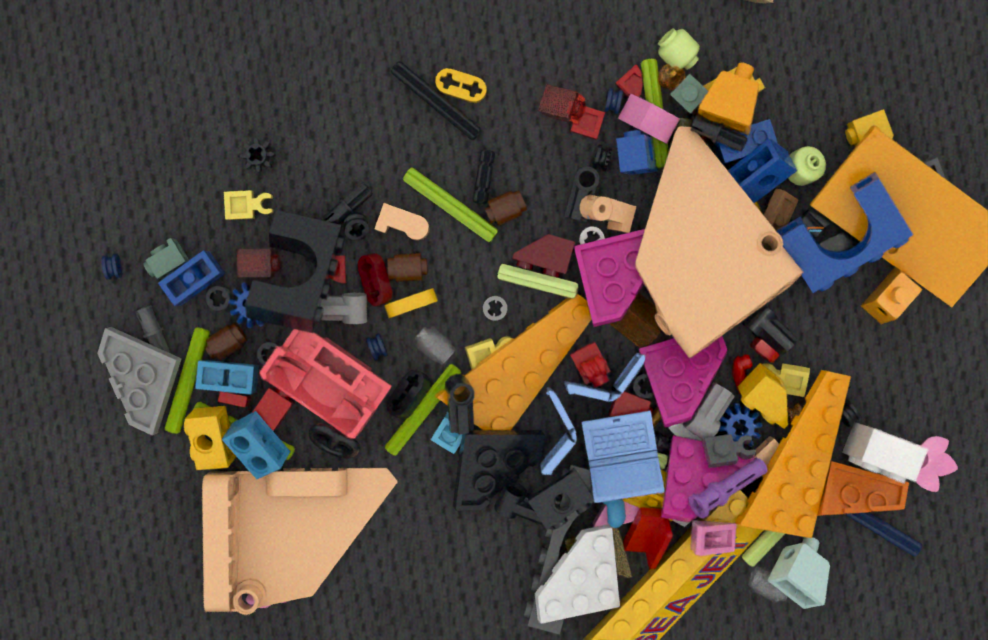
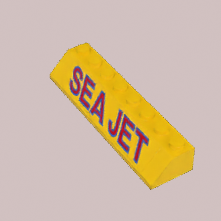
[583,490,764,640]

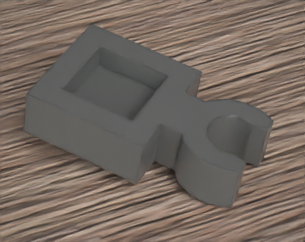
[702,434,756,468]

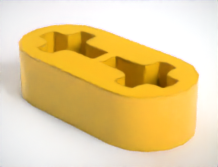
[435,68,487,103]
[384,288,438,318]

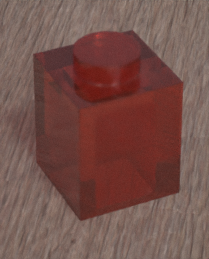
[538,84,586,125]
[237,249,280,278]

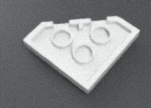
[535,525,620,624]

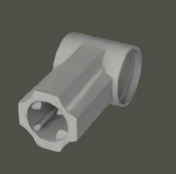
[321,293,367,324]
[683,382,735,440]

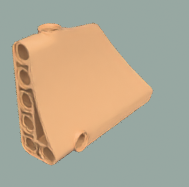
[635,126,803,358]

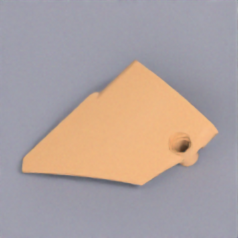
[202,468,398,615]

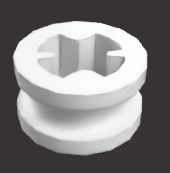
[579,226,605,245]

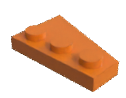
[817,461,909,516]

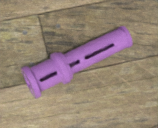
[689,458,767,518]

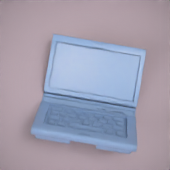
[564,353,645,402]
[540,387,576,475]
[582,411,665,503]

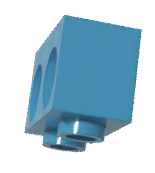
[195,360,259,394]
[222,411,290,479]

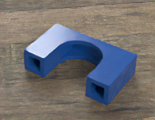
[776,172,913,293]

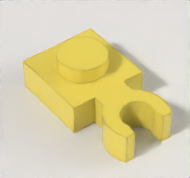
[224,190,274,220]
[465,336,512,369]
[762,363,810,397]

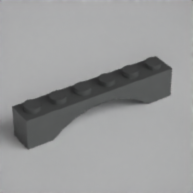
[523,463,594,635]

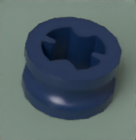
[604,87,623,115]
[101,254,122,280]
[366,333,388,361]

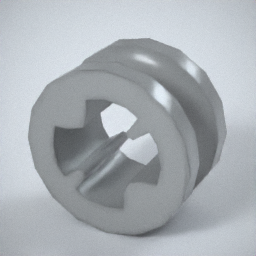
[483,296,507,321]

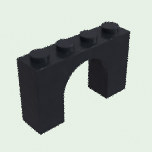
[245,210,345,333]

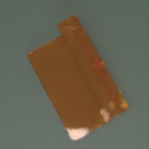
[609,293,661,348]

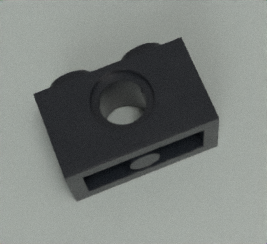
[528,468,594,530]

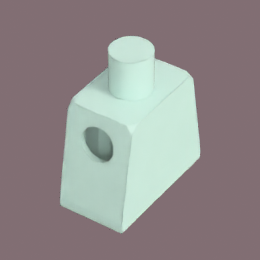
[768,537,830,609]

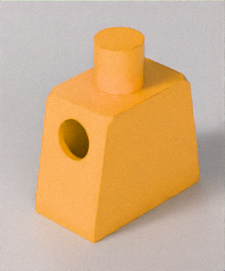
[698,63,759,135]
[861,267,922,324]

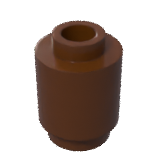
[484,190,527,226]
[388,253,428,282]
[205,322,248,361]

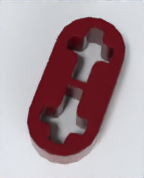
[358,253,392,306]

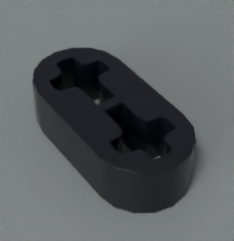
[386,370,430,419]

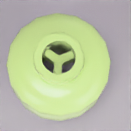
[658,29,699,71]
[788,146,826,186]

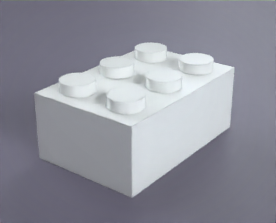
[842,422,928,483]

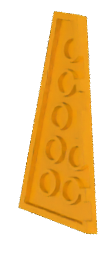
[435,294,592,430]
[735,370,851,538]

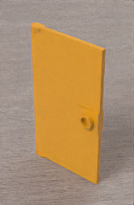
[810,125,988,307]

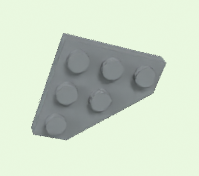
[97,327,182,436]

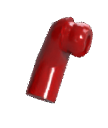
[732,354,753,394]

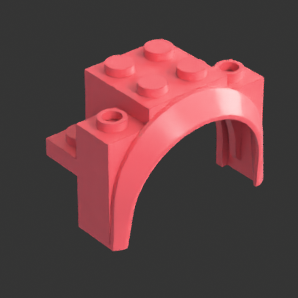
[260,329,392,438]

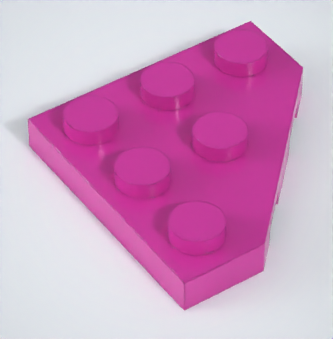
[574,229,645,327]
[639,336,727,428]
[661,436,755,523]

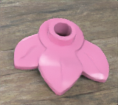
[916,436,958,492]

